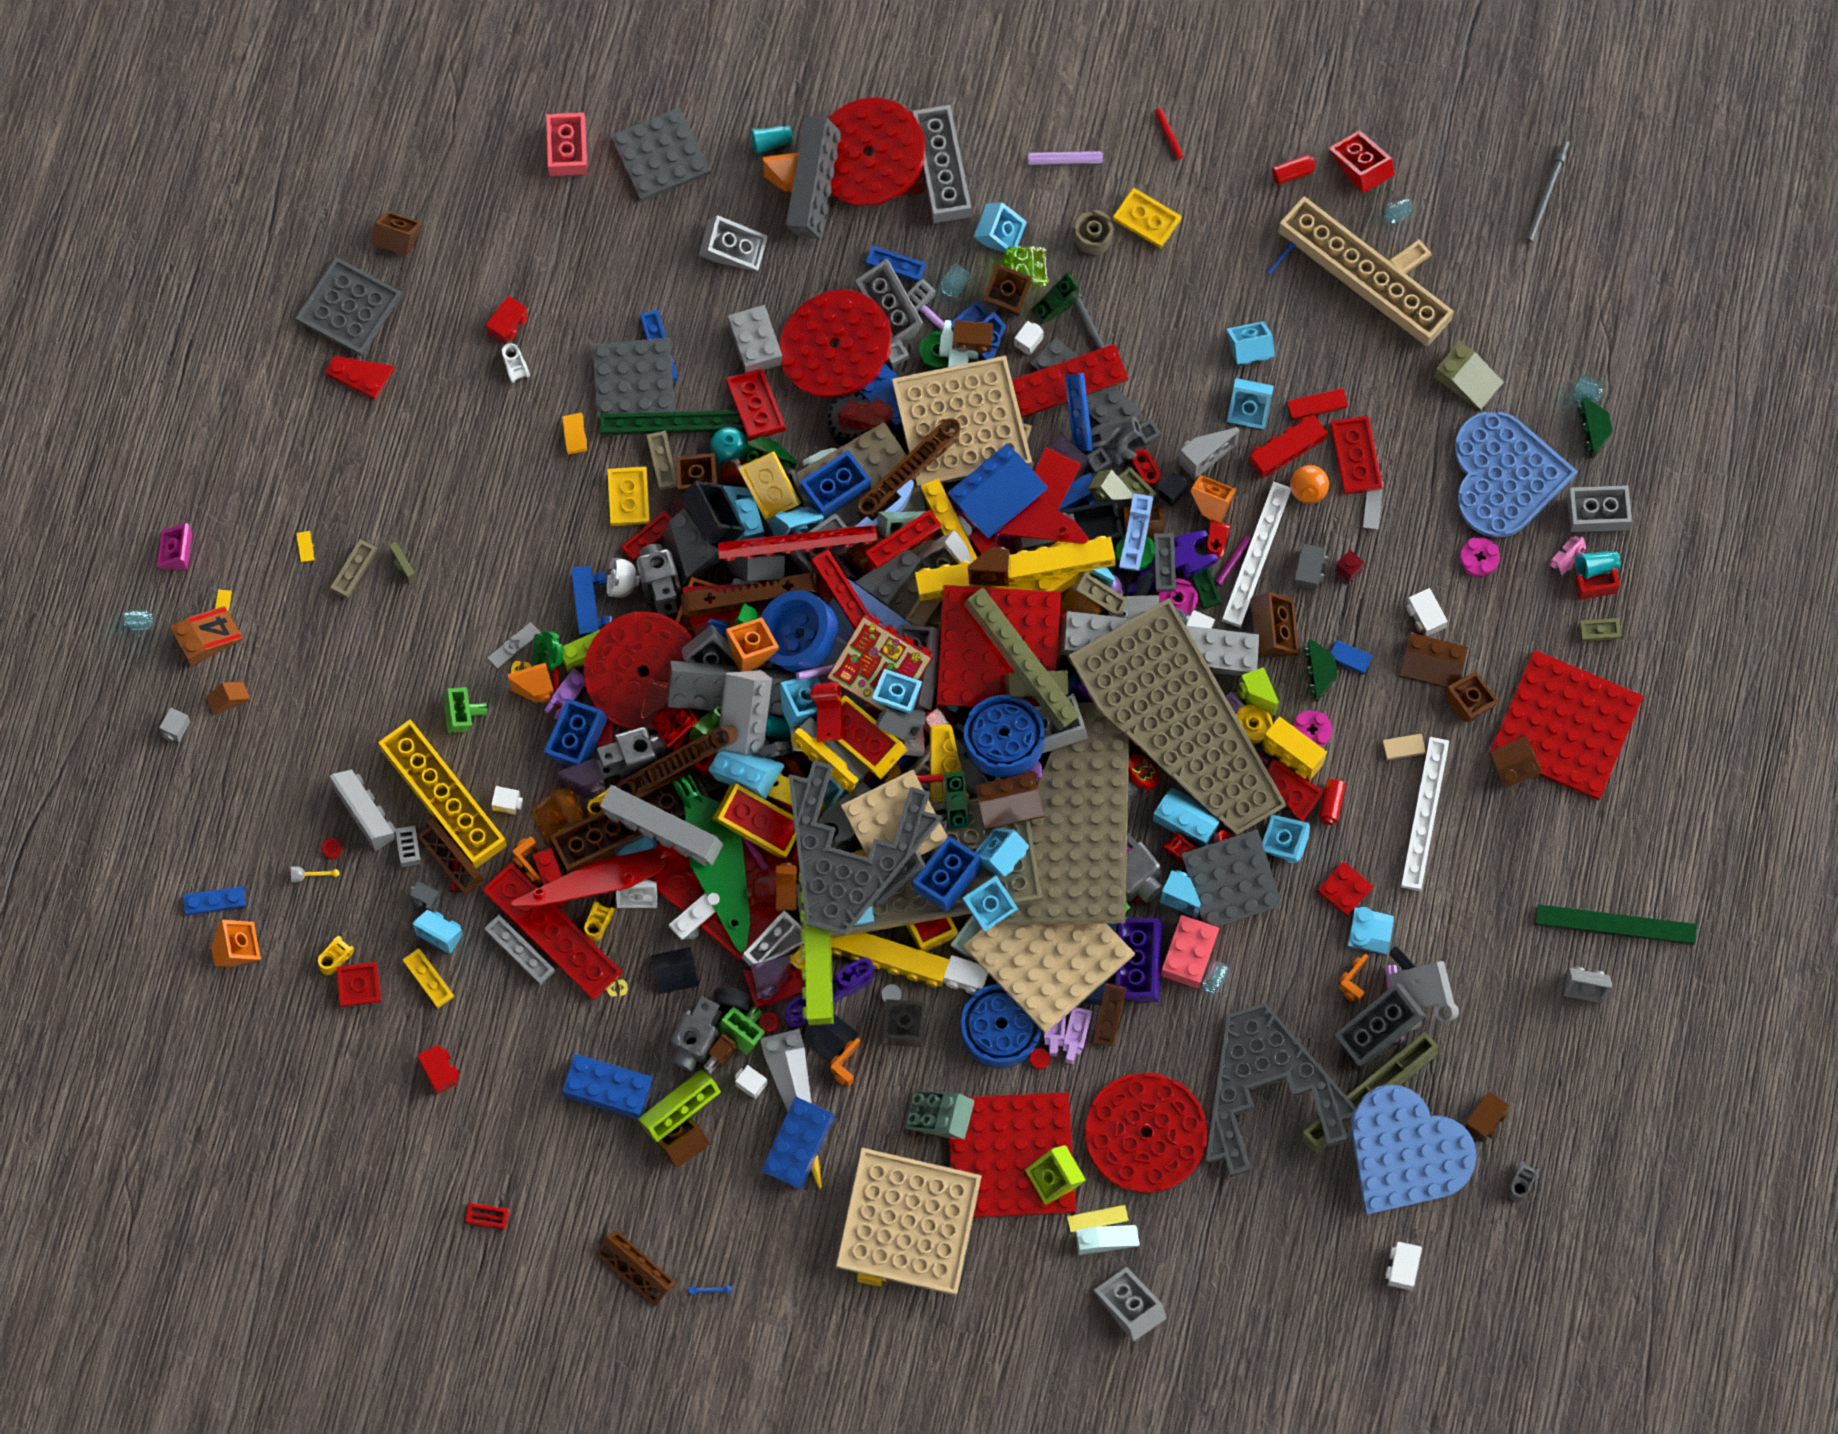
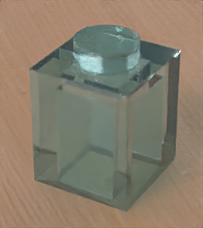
[941,263,970,298]
[1572,375,1604,403]

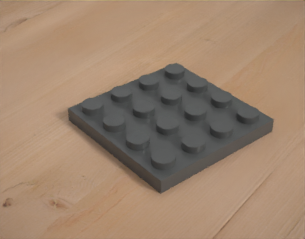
[610,108,711,202]
[296,257,402,356]
[593,338,675,419]
[1181,829,1282,927]

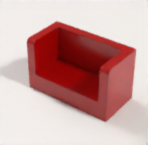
[1574,568,1620,600]

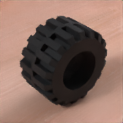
[828,394,876,445]

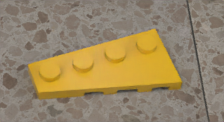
[929,724,969,804]

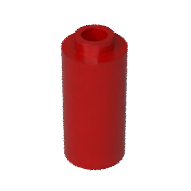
[1272,155,1316,185]
[1319,779,1346,825]

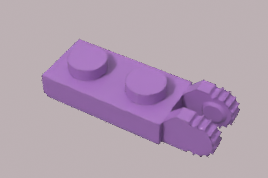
[544,668,585,720]

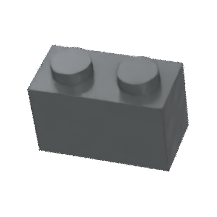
[1293,543,1328,591]

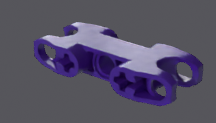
[1116,531,1218,596]
[785,958,874,1028]

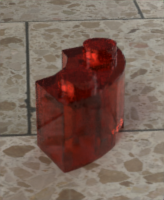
[838,397,893,430]
[923,704,955,735]

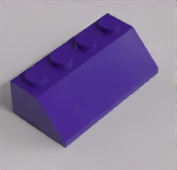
[1116,918,1163,1002]

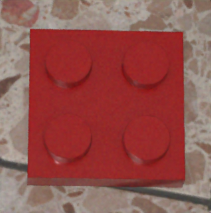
[1317,861,1374,917]
[336,962,381,1008]

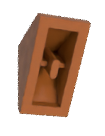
[206,682,251,715]

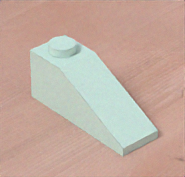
[1075,1225,1139,1255]

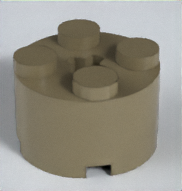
[1074,210,1113,256]

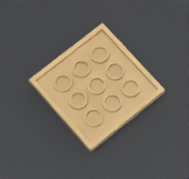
[841,770,947,857]

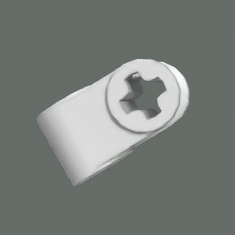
[502,343,530,383]

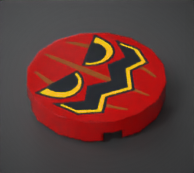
[1129,754,1160,790]

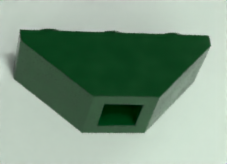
[1031,272,1080,324]
[1578,397,1613,458]
[738,436,798,468]
[1304,639,1337,702]
[942,770,969,830]

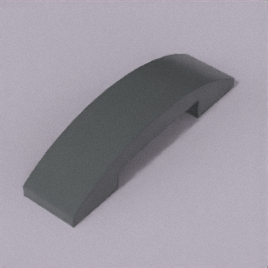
[1085,418,1162,473]

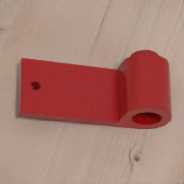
[810,681,842,743]

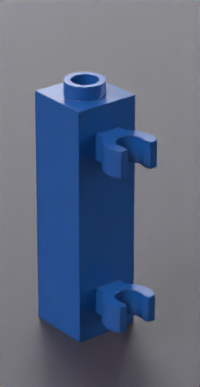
[1058,473,1098,511]
[571,566,612,638]

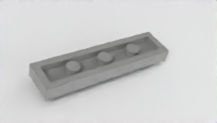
[484,915,555,985]

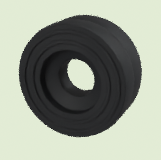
[712,987,750,1014]

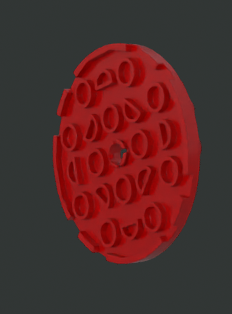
[828,97,926,207]
[779,290,892,399]
[584,611,693,730]
[1085,1072,1207,1193]

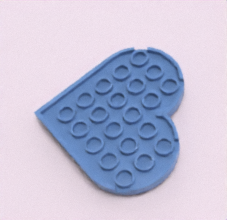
[1455,412,1578,538]
[1351,1085,1476,1214]

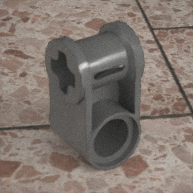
[1508,1161,1540,1202]

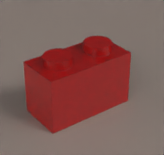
[486,296,528,344]
[418,1044,460,1095]

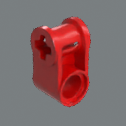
[1207,521,1230,560]
[1162,832,1197,868]

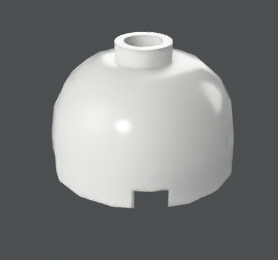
[606,558,640,598]

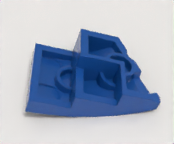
[951,300,1006,360]

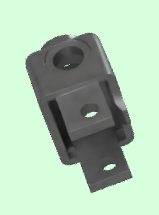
[637,544,681,617]
[595,727,667,781]
[1126,832,1163,903]
[670,996,723,1071]

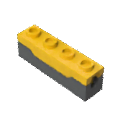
[791,717,870,793]

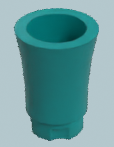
[750,126,793,155]
[1575,551,1621,580]
[765,714,791,742]

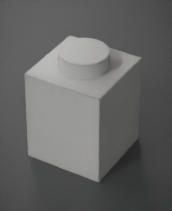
[159,707,190,742]

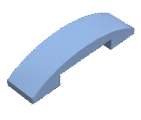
[855,480,914,532]
[1119,494,1153,571]

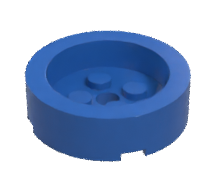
[760,590,838,673]
[964,695,1044,777]
[961,984,1041,1068]

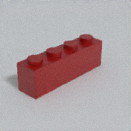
[1249,415,1327,479]

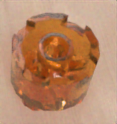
[1060,585,1102,615]

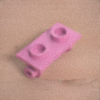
[1550,536,1586,576]

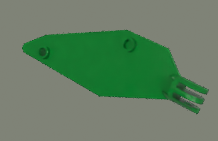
[672,774,750,952]

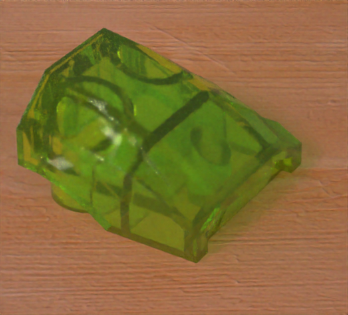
[1003,246,1049,286]

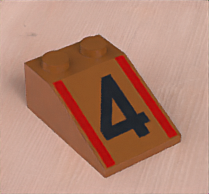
[170,606,243,667]

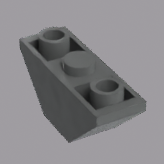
[875,708,926,740]

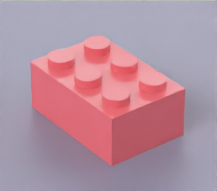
[546,113,588,176]
[1161,915,1219,989]

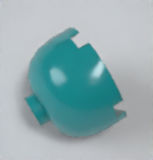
[710,427,748,467]

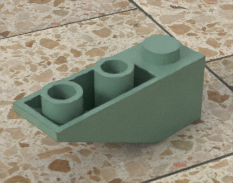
[876,511,933,538]

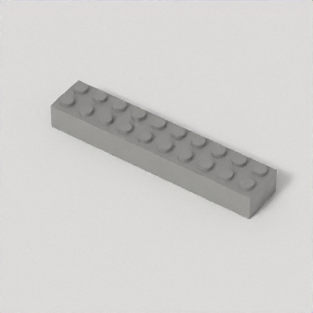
[1060,611,1259,677]

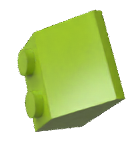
[1237,667,1279,716]
[1025,1145,1086,1205]

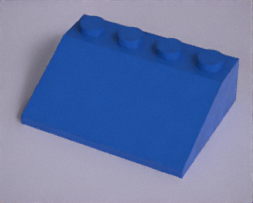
[947,443,1048,539]

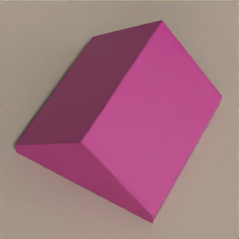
[157,523,192,570]

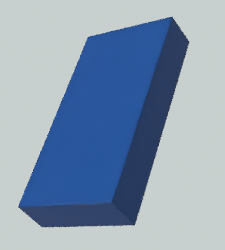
[1331,640,1373,674]

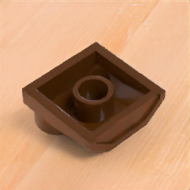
[1445,671,1499,722]

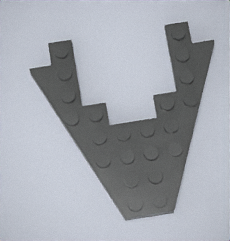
[789,760,943,936]
[1206,1003,1356,1177]

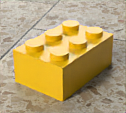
[1262,716,1327,781]

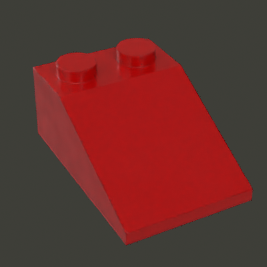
[1329,131,1395,193]

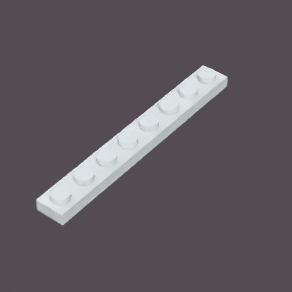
[1222,482,1291,628]
[1401,737,1449,891]

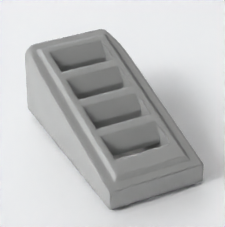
[907,278,936,313]
[396,826,421,867]

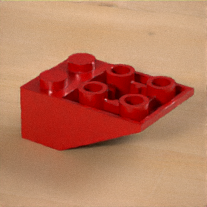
[652,707,701,748]

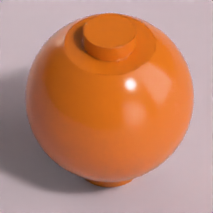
[1290,465,1329,504]

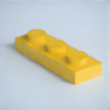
[402,948,454,1008]

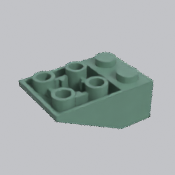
[905,1090,974,1140]

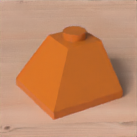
[763,153,799,192]
[1191,475,1236,523]
[726,617,779,672]
[507,663,554,703]
[211,920,261,967]

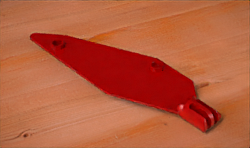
[944,489,1088,544]
[511,844,681,907]

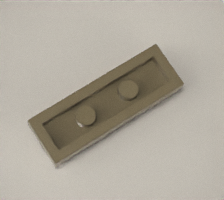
[647,431,677,490]
[330,539,377,599]
[1072,572,1128,616]

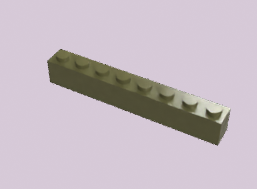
[963,588,1080,731]
[1303,1032,1439,1155]

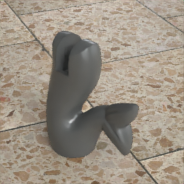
[1091,416,1141,468]

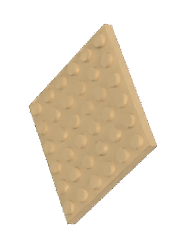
[892,356,1032,487]
[964,919,1135,1034]
[836,1148,981,1295]

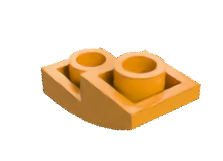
[563,412,587,455]

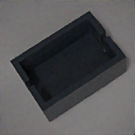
[681,481,746,543]
[1060,500,1124,546]

